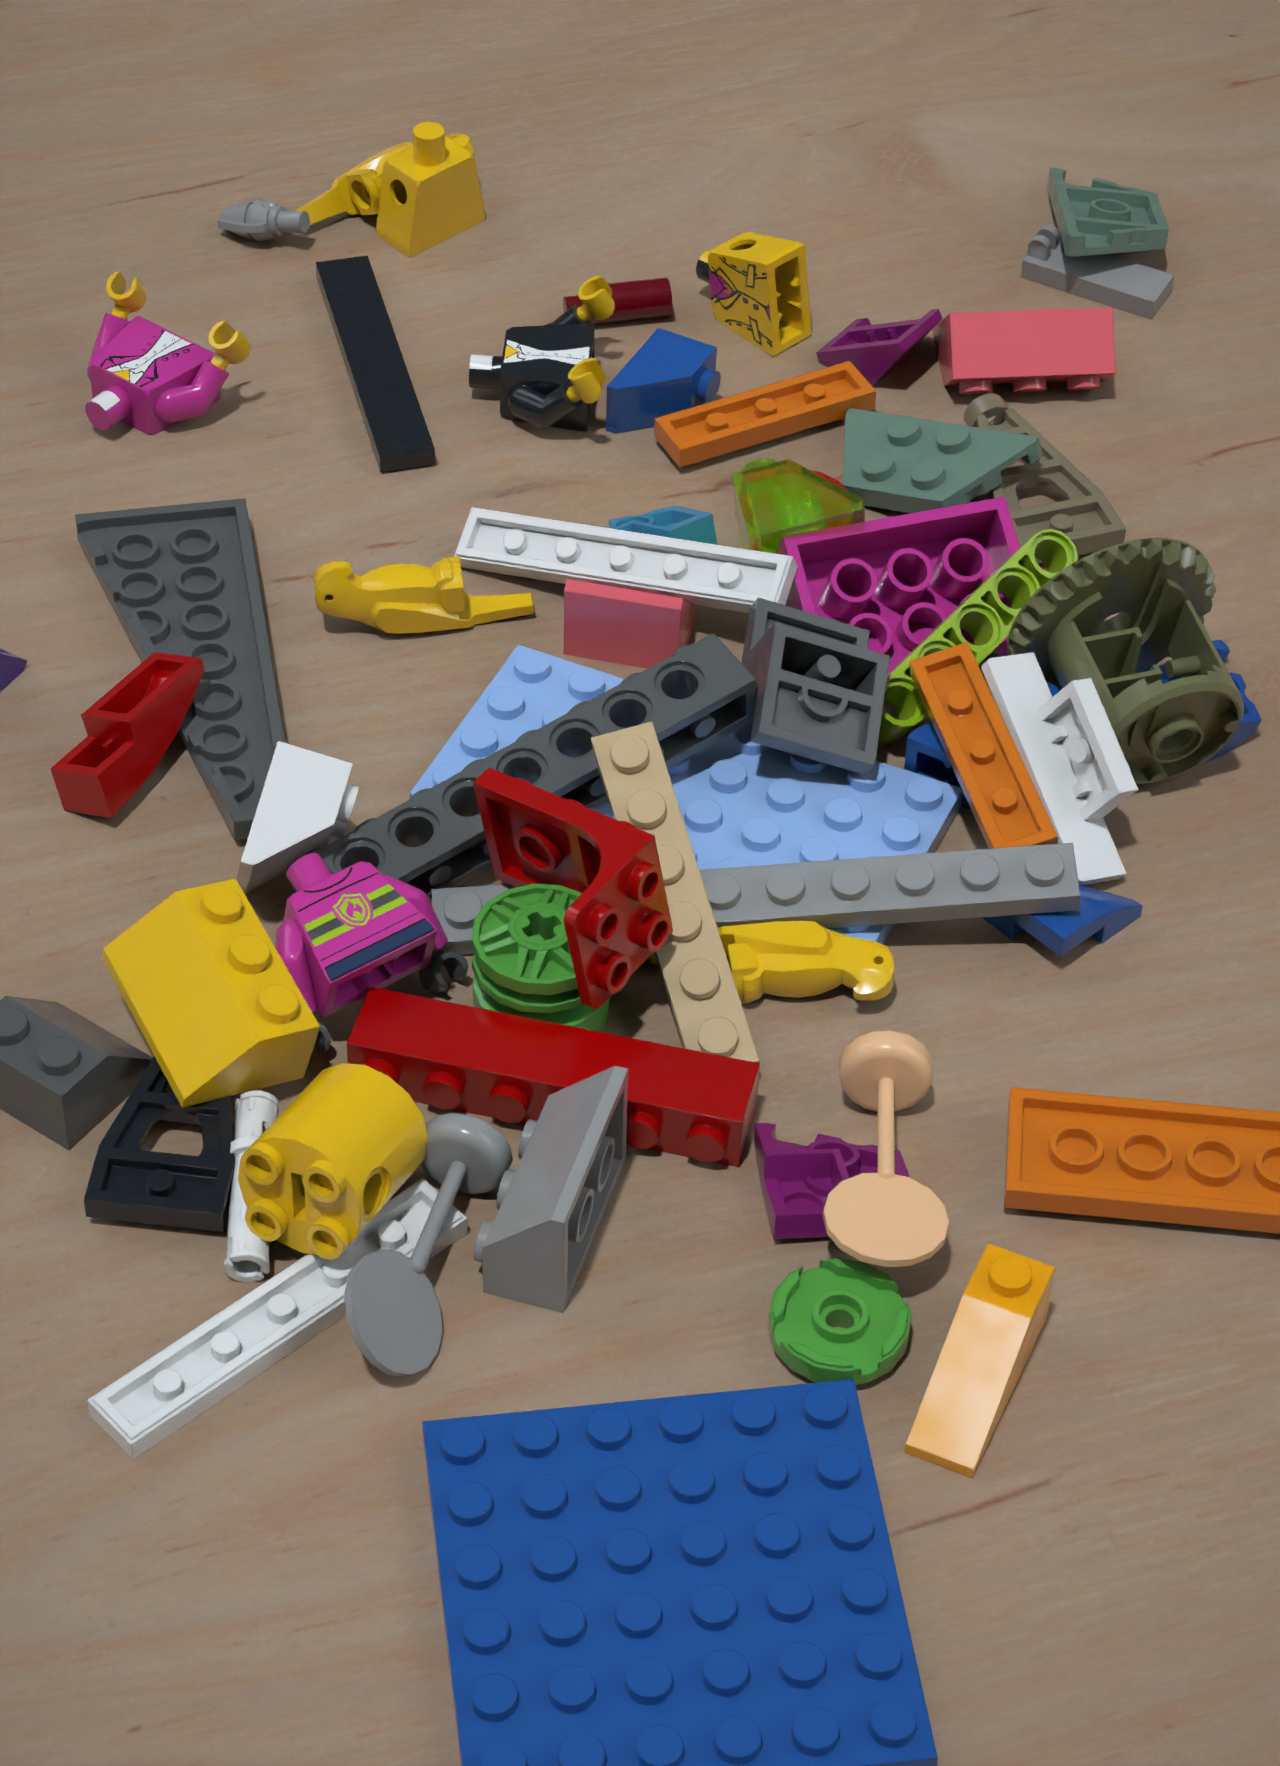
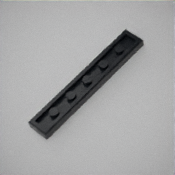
[316,255,435,472]

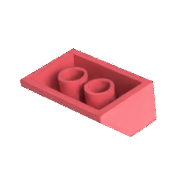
[932,307,1116,395]

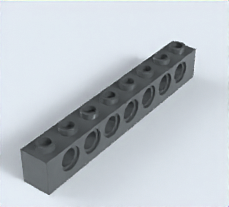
[287,633,757,902]

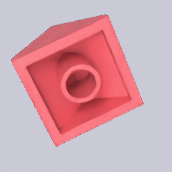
[563,579,699,669]

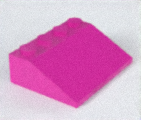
[774,497,1020,674]

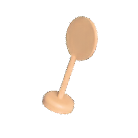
[822,1030,950,1267]

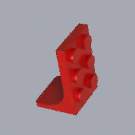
[473,767,673,1009]

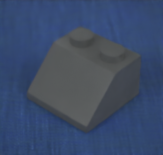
[0,996,153,1150]

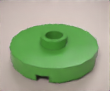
[768,1258,912,1385]

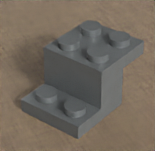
[741,597,890,775]

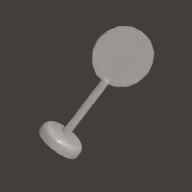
[344,1113,513,1377]

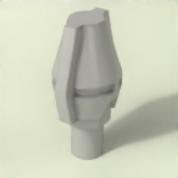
[217,199,310,241]

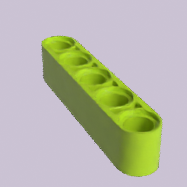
[878,529,1078,745]

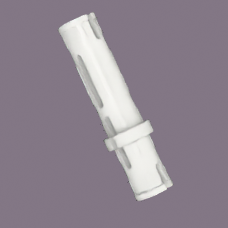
[224,1090,279,1282]

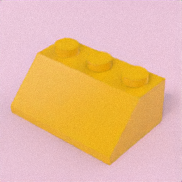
[101,878,320,1108]

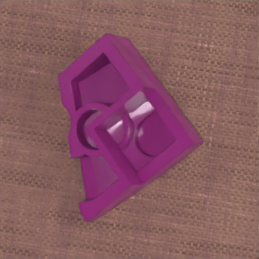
[754,1123,910,1239]

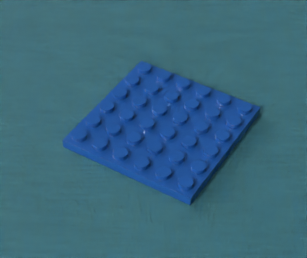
[422,1379,938,1766]

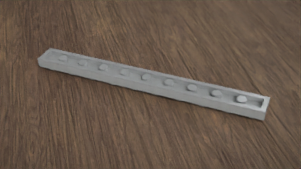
[432,843,1080,955]

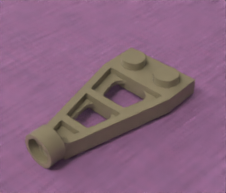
[964,393,1126,564]

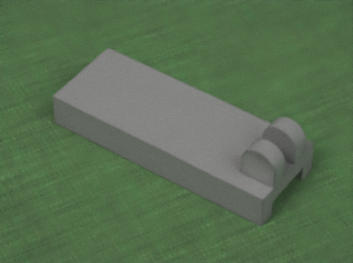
[1021,224,1174,320]

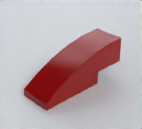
[50,652,205,818]

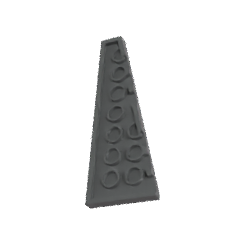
[75,498,285,840]

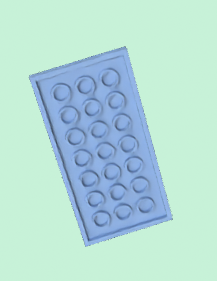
[409,645,963,944]

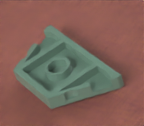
[1047,168,1169,257]
[842,408,1043,513]

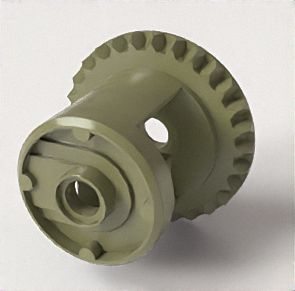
[1007,538,1244,784]

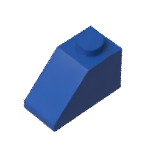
[606,328,721,434]

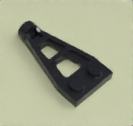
[84,1056,235,1232]

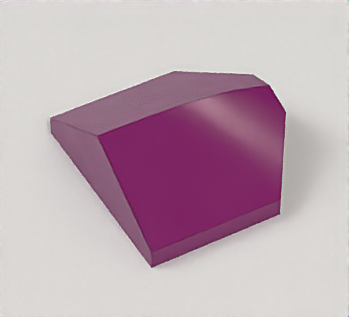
[816,309,943,387]

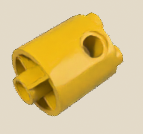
[238,1063,428,1260]

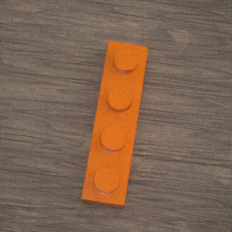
[654,361,876,468]
[909,642,1058,849]

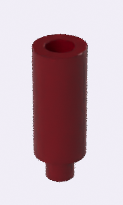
[563,277,673,324]

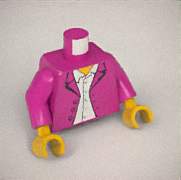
[85,272,250,435]

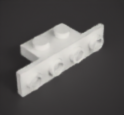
[981,652,1138,885]

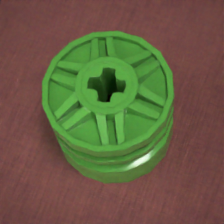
[472,884,609,1032]

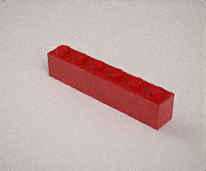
[347,987,760,1167]

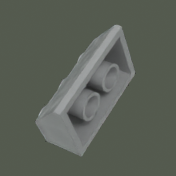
[474,1066,628,1313]

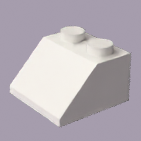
[236,741,359,894]

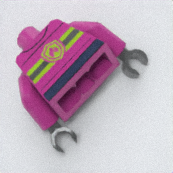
[275,853,468,1053]

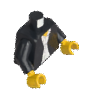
[469,276,615,432]

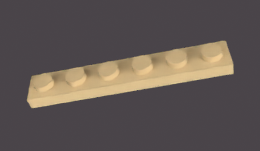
[591,721,760,1071]

